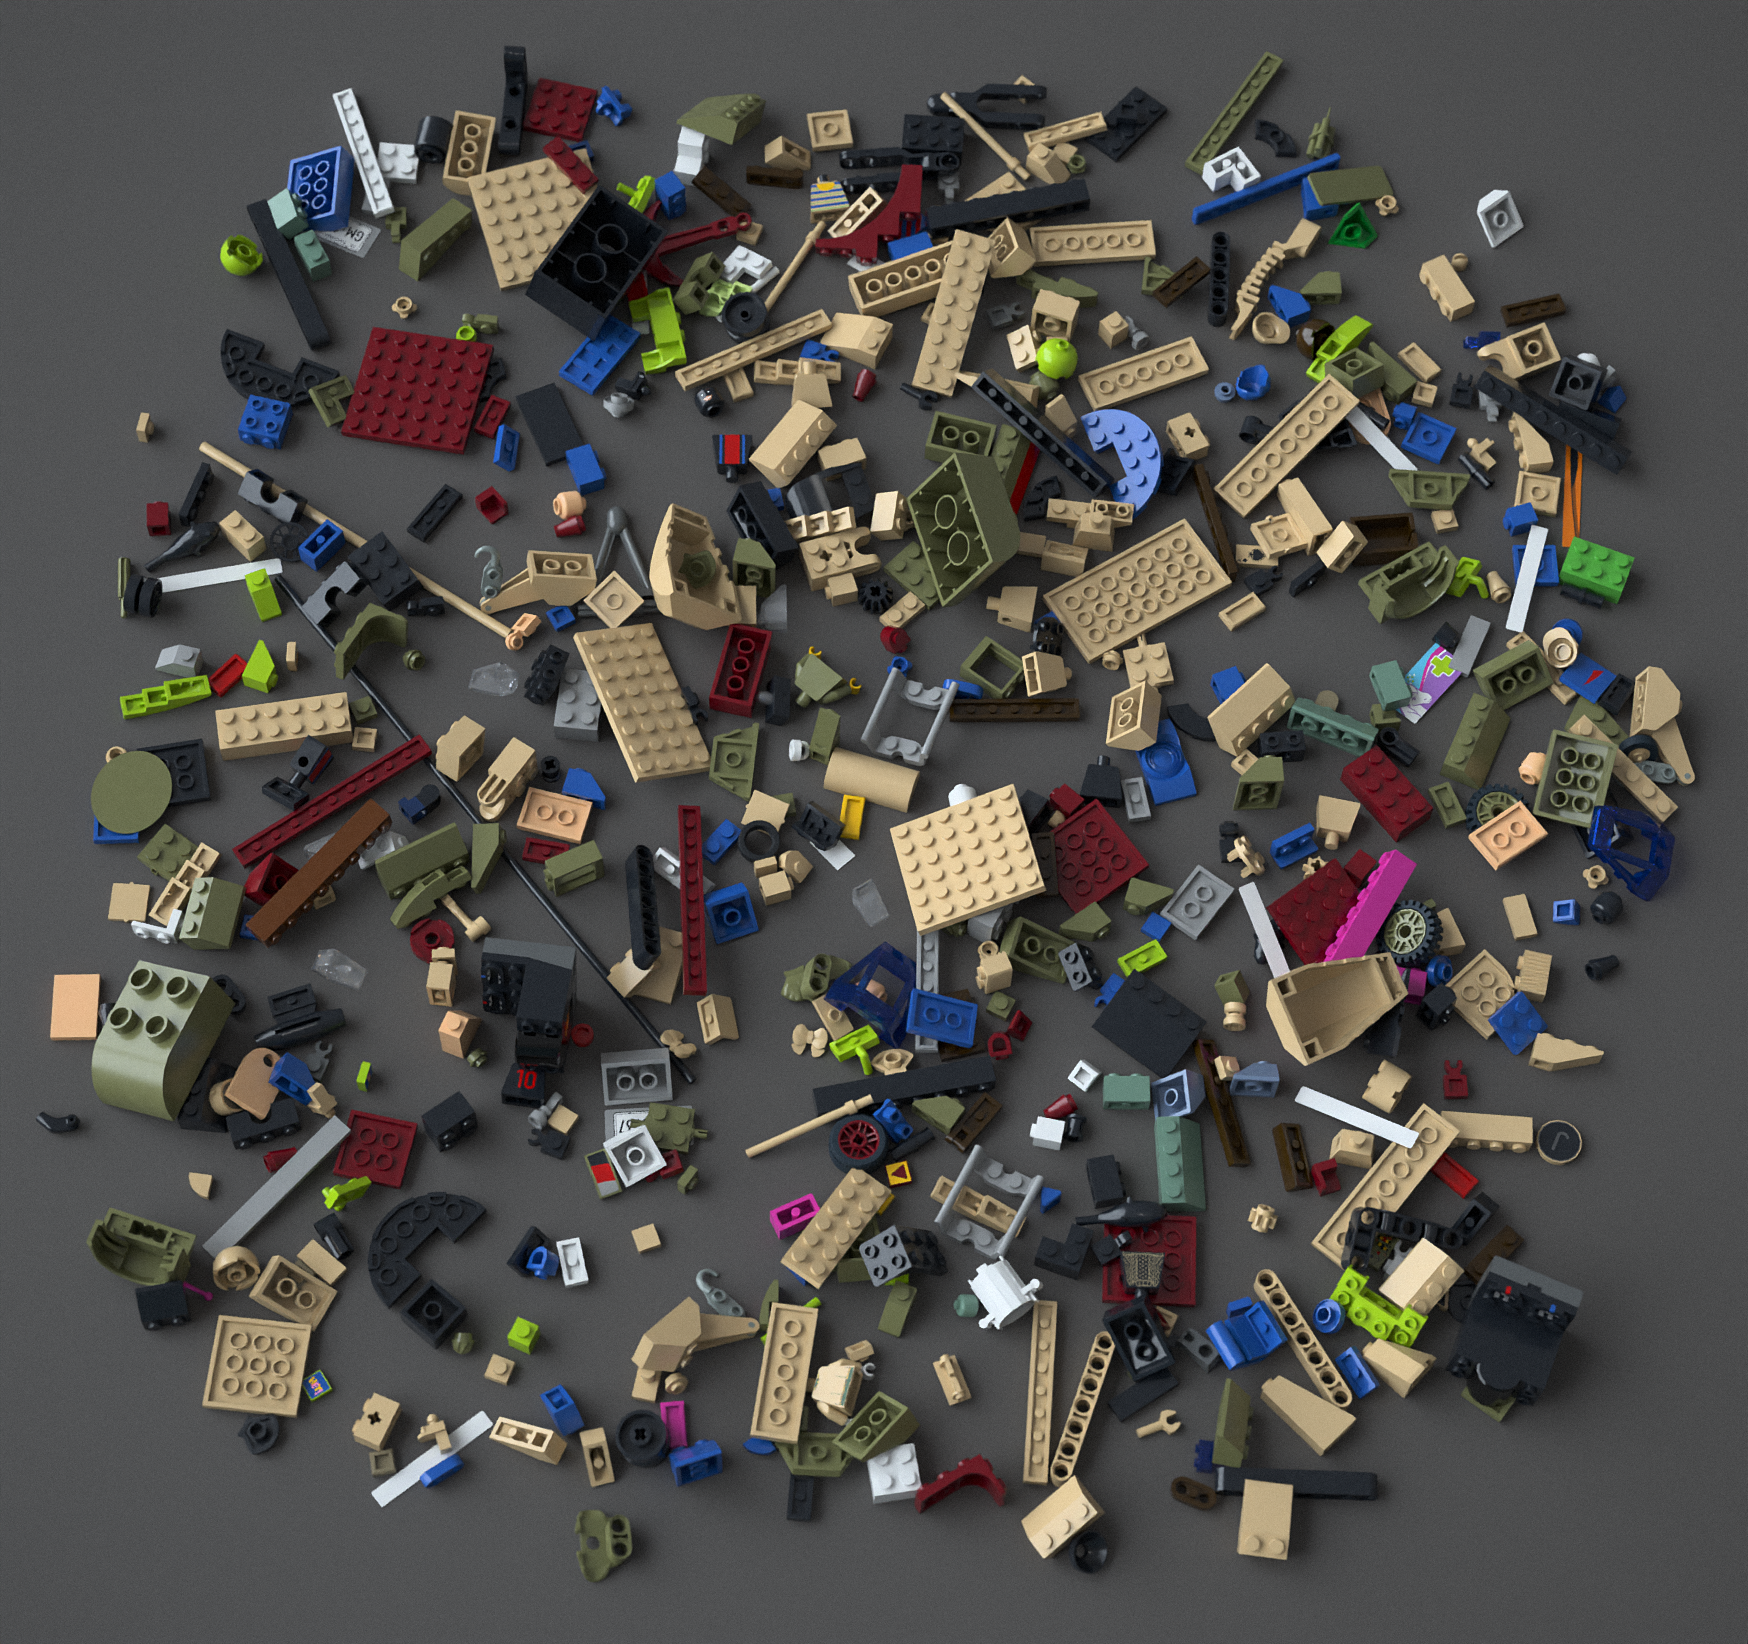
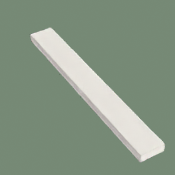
[333,88,395,218]

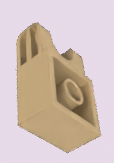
[1477,322,1561,381]
[799,527,882,591]
[477,737,538,822]

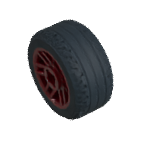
[828,1113,889,1174]

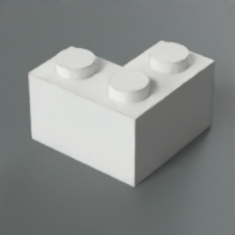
[674,126,710,186]
[1202,147,1261,192]

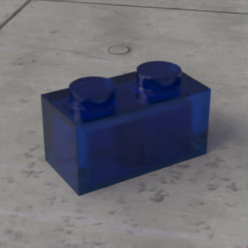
[1194,1439,1214,1474]

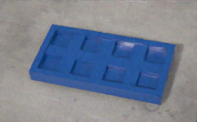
[559,316,641,396]

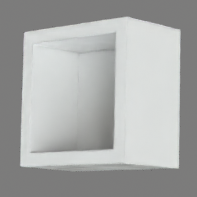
[867,1443,921,1504]

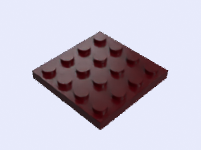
[1032,799,1149,915]
[1266,858,1380,965]
[1102,1215,1196,1308]

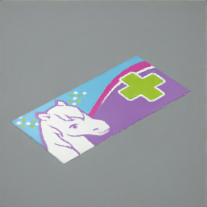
[1396,643,1462,724]

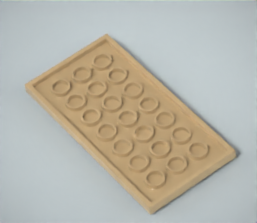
[1042,518,1232,664]
[573,623,711,783]

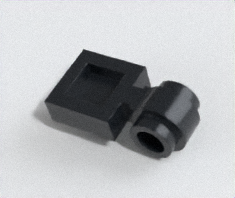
[1219,821,1243,863]

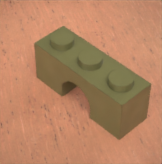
[673,252,726,315]

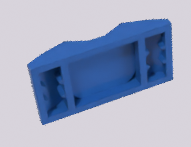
[1135,718,1197,806]

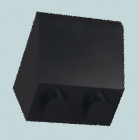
[135,1280,191,1331]

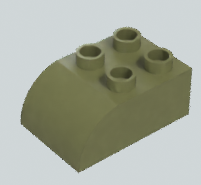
[906,452,1020,607]
[91,960,235,1121]

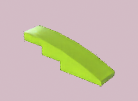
[120,675,211,720]

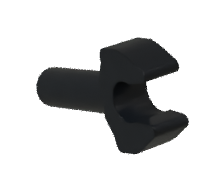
[900,382,938,411]

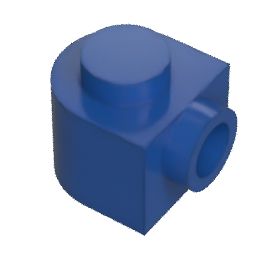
[1392,402,1418,431]
[527,1247,559,1280]

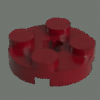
[410,918,455,964]

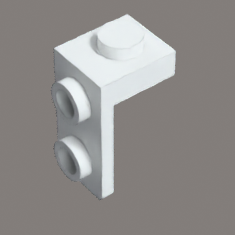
[358,831,409,870]
[131,909,184,944]

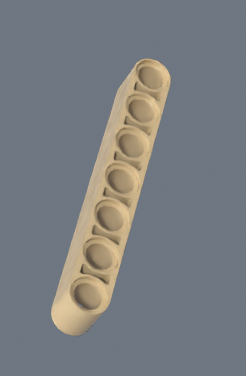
[1254,1269,1352,1411]
[1050,1331,1115,1487]

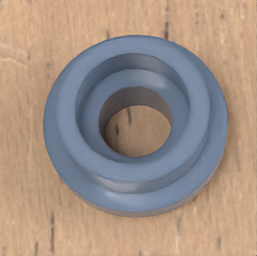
[1214,382,1235,403]

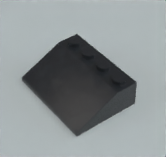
[1092,969,1207,1079]

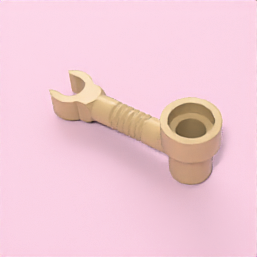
[440,894,492,942]

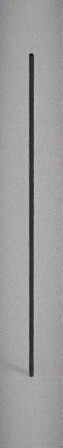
[274,575,697,1084]

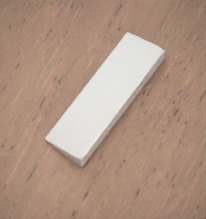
[653,847,715,894]

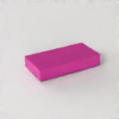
[660,1401,688,1450]

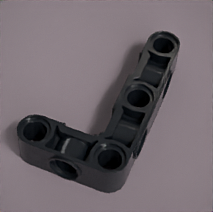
[499,45,528,155]
[1341,1207,1463,1273]

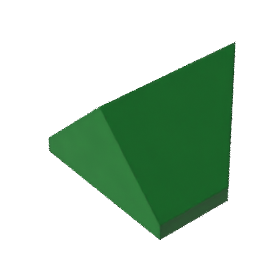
[1328,203,1378,248]

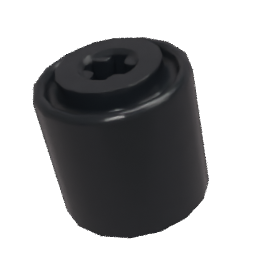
[413,116,453,164]

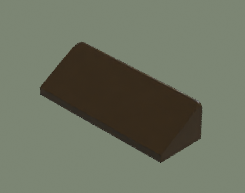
[1272,1123,1313,1192]

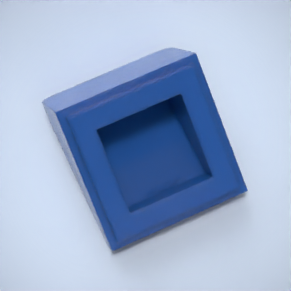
[1553,899,1580,925]

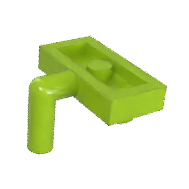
[617,176,656,213]
[1445,557,1489,599]
[829,1024,880,1075]
[322,1176,372,1211]

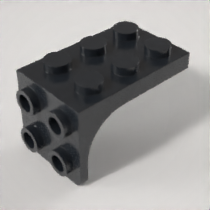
[859,1225,948,1287]

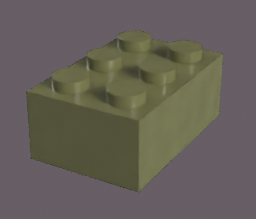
[924,411,997,463]

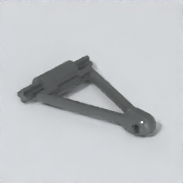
[578,506,661,618]

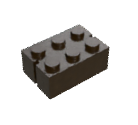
[1348,512,1419,566]

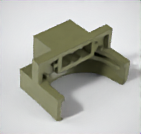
[1358,541,1459,624]
[86,1207,198,1286]

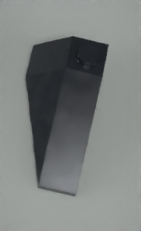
[1363,968,1411,1058]

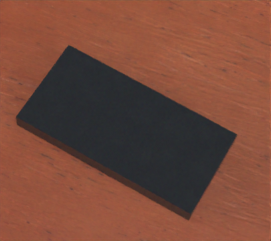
[515,383,584,467]

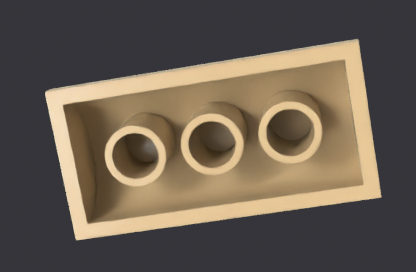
[443,111,496,195]
[824,747,920,813]

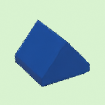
[1597,386,1626,414]
[1040,1187,1062,1214]

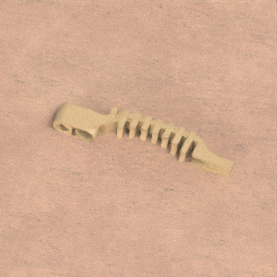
[1229,218,1322,340]

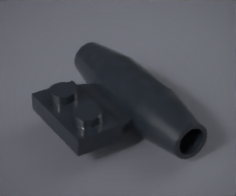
[254,983,347,1051]

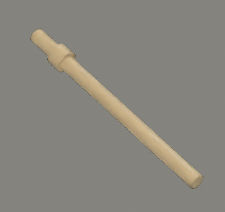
[940,92,1031,181]
[765,221,826,312]
[745,1094,874,1158]

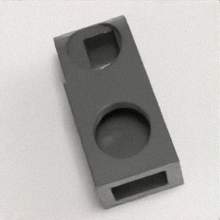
[1176,1328,1221,1374]

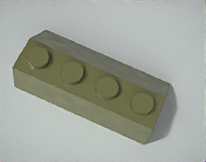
[1440,693,1511,790]
[375,822,470,900]

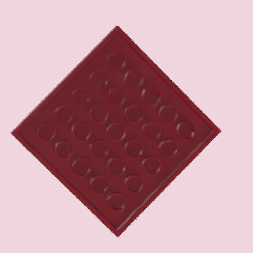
[341,327,494,455]

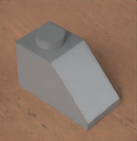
[155,644,204,678]

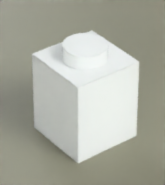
[1030,1116,1065,1151]

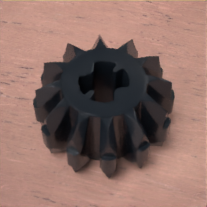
[858,578,894,615]

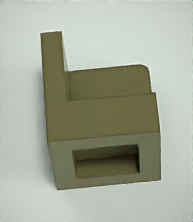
[1369,704,1401,733]
[1214,970,1250,1006]

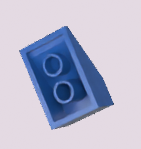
[669,1439,723,1487]

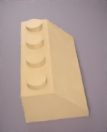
[748,400,837,488]
[1207,663,1295,756]

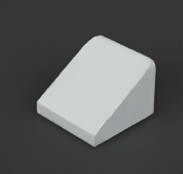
[1068,1060,1102,1092]

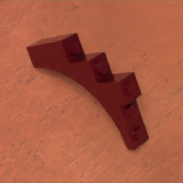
[815,164,923,266]

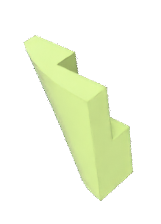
[699,279,753,316]

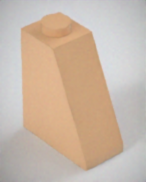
[439,1010,482,1058]

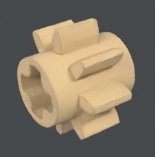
[1302,856,1328,879]
[1248,1204,1278,1233]

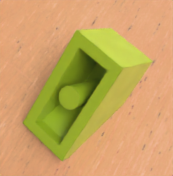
[244,568,282,622]
[242,640,278,693]

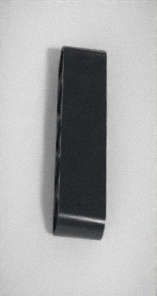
[1208,231,1230,327]

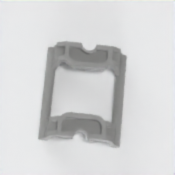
[860,668,960,766]
[934,1145,1045,1260]

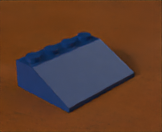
[287,146,355,231]

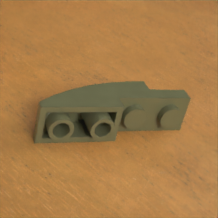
[1016,269,1099,308]
[390,865,472,929]

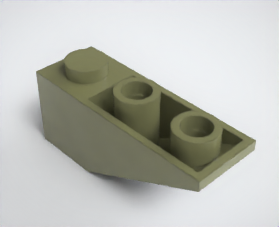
[809,708,841,766]

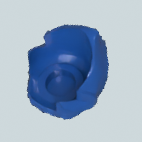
[1235,365,1271,401]

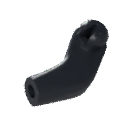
[36,1112,80,1134]

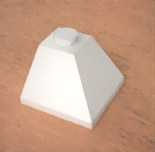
[1477,190,1524,248]
[603,1125,667,1187]

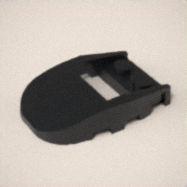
[785,462,875,522]

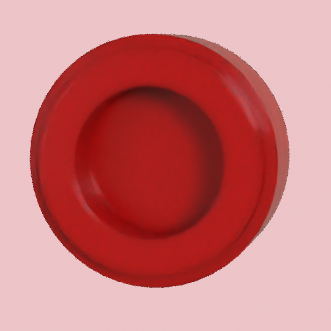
[571,1023,594,1047]

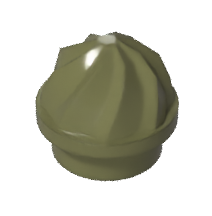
[402,649,425,671]
[451,1333,475,1354]

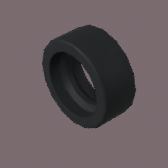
[738,820,780,863]

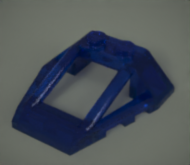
[1587,805,1675,902]
[824,942,917,1049]

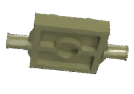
[630,1102,708,1155]

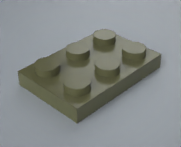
[883,541,940,611]

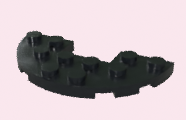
[220,329,340,407]
[367,1192,487,1309]

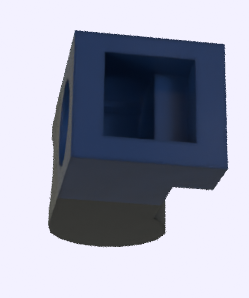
[398,784,441,825]

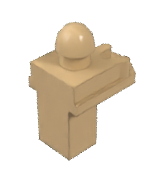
[1468,438,1497,472]
[307,1082,337,1119]
[417,1414,452,1455]

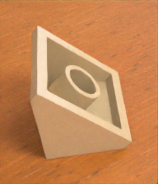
[1041,540,1089,577]

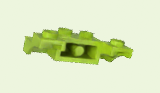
[629,287,686,375]
[1330,1264,1429,1348]

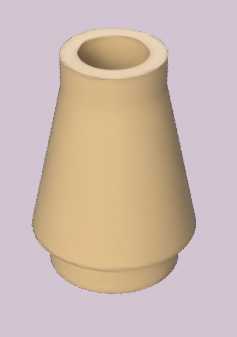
[1486,571,1511,603]

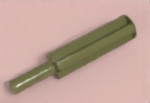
[118,557,131,619]

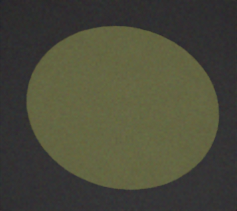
[91,751,172,834]

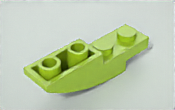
[1305,315,1373,383]

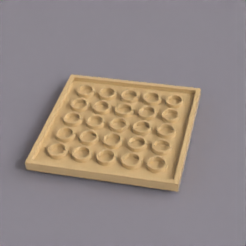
[467,148,598,291]
[890,784,1046,936]

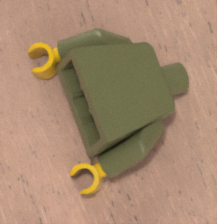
[795,646,862,708]

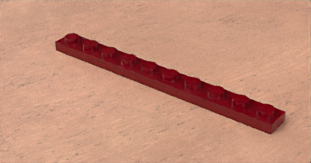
[232,734,432,869]
[677,805,707,996]

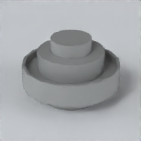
[603,393,635,417]

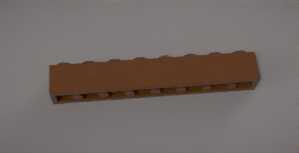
[245,798,393,948]

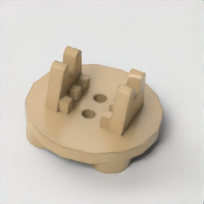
[1227,836,1265,878]

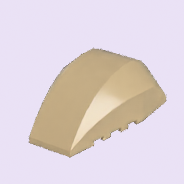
[649,503,742,630]
[1266,952,1408,1066]

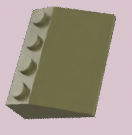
[677,93,766,145]
[1531,729,1618,830]

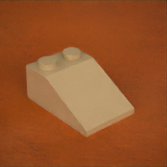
[820,313,893,369]
[634,926,683,1005]
[248,1255,338,1332]
[1237,1479,1293,1560]

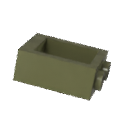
[960,636,1025,699]
[543,840,605,897]

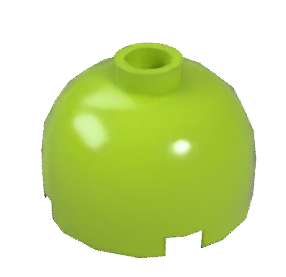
[220,235,263,276]
[1035,338,1078,379]

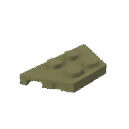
[1388,469,1470,510]
[1564,695,1628,748]
[709,723,759,802]
[774,1432,854,1477]

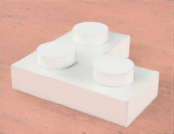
[719,245,773,284]

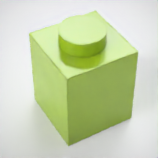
[507,1317,540,1355]

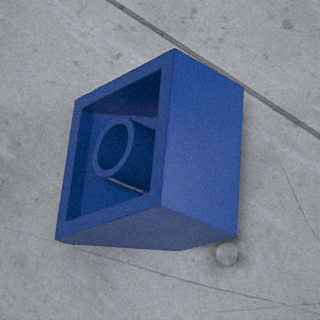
[704,882,759,944]

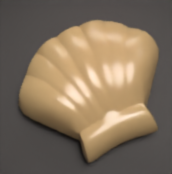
[871,1049,913,1075]

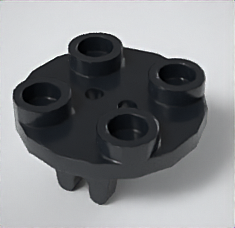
[1030,617,1065,656]

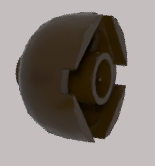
[1296,319,1335,361]

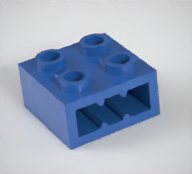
[238,395,293,449]

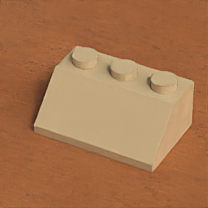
[988,217,1036,278]
[1106,680,1162,751]
[1378,1238,1464,1317]
[1022,1475,1105,1559]

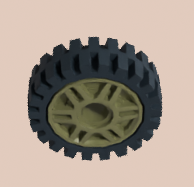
[1465,783,1531,834]
[1376,900,1444,968]

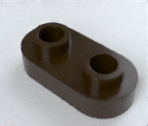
[1170,1476,1217,1511]

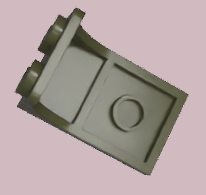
[334,603,408,680]

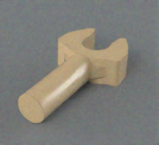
[1136,1410,1181,1438]

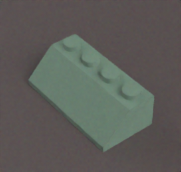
[1286,697,1379,757]
[1154,1116,1206,1212]

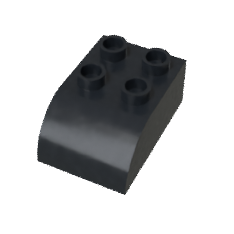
[525,185,668,341]

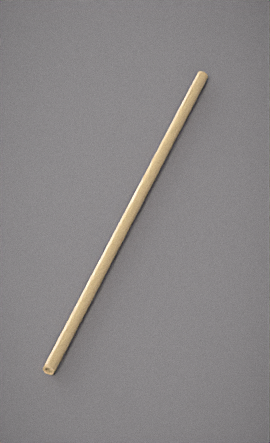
[199,441,513,638]

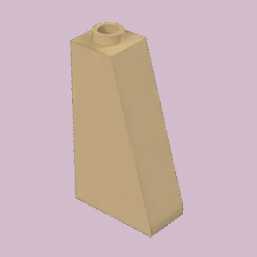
[1277,478,1332,556]
[1260,1375,1356,1457]

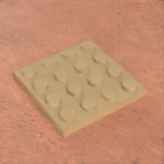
[202,1315,312,1418]

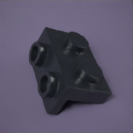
[1157,448,1197,496]
[792,801,846,851]
[1058,943,1103,992]

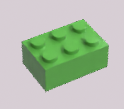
[1559,536,1634,604]

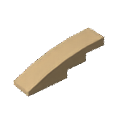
[754,357,841,385]
[784,506,856,543]
[149,842,222,926]
[930,1176,1026,1238]

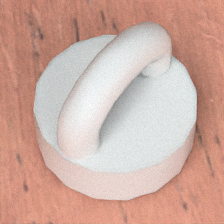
[789,740,810,761]

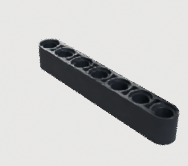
[625,845,661,971]
[1215,1467,1378,1501]

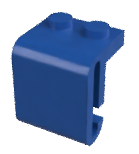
[1206,1300,1288,1371]

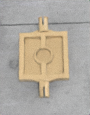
[1123,633,1174,692]

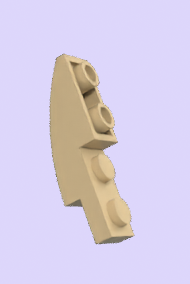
[1046,498,1134,528]

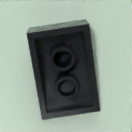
[1102,1293,1176,1381]

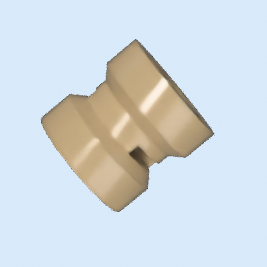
[1223,1002,1247,1031]

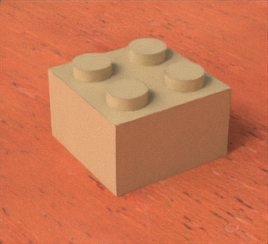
[1031,289,1080,343]
[436,715,486,782]

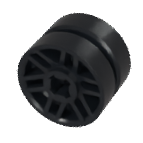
[123,574,163,618]

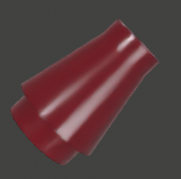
[852,369,877,402]
[554,514,587,538]
[1043,1093,1078,1120]
[263,1147,297,1173]

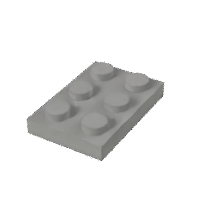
[1160,864,1235,940]

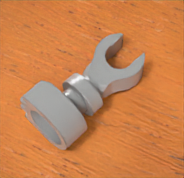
[1126,316,1150,351]
[528,1092,563,1131]

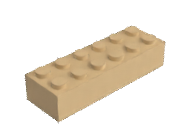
[848,240,953,317]
[215,692,353,761]

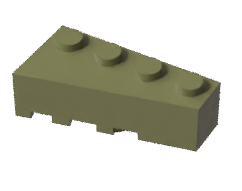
[399,198,472,282]

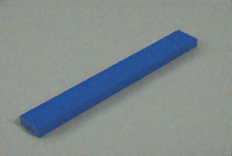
[1192,153,1341,225]

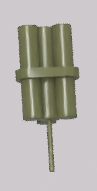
[1306,107,1336,159]

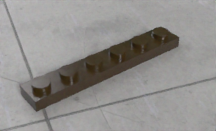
[1192,464,1240,582]
[949,698,1080,722]
[1192,1039,1251,1167]

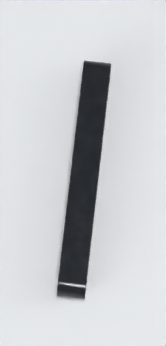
[246,199,331,351]

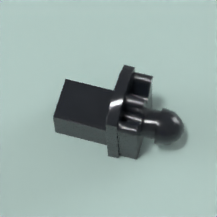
[615,371,652,400]

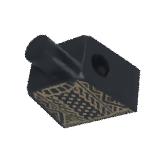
[1119,1251,1165,1298]

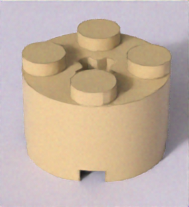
[1362,1059,1412,1114]

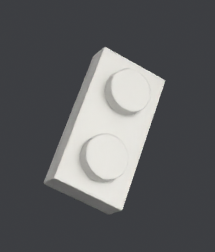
[556,1237,589,1288]

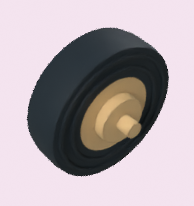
[1619,735,1658,763]

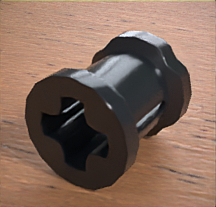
[540,756,561,783]
[1064,1114,1087,1142]

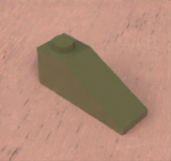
[1367,341,1417,405]
[471,823,507,894]

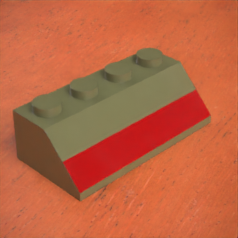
[991,424,1040,516]

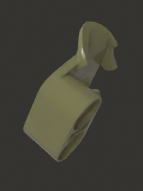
[801,953,854,1017]
[575,1510,632,1582]

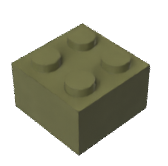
[1325,348,1384,399]

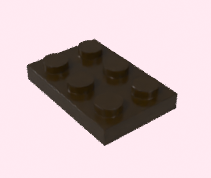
[938,988,985,1062]

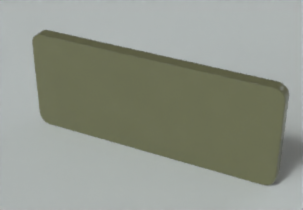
[1307,165,1393,206]

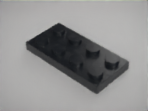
[1085,86,1167,162]

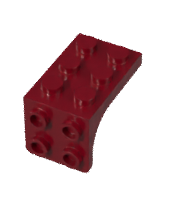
[915,1454,1007,1514]

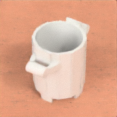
[968,1256,1043,1330]

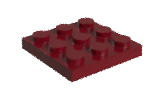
[523,77,598,143]
[333,1109,418,1190]

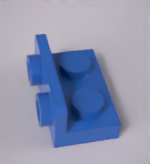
[1269,823,1318,869]

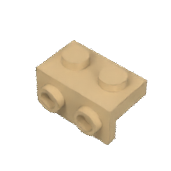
[1007,325,1042,372]

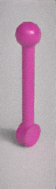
[183,1281,213,1301]

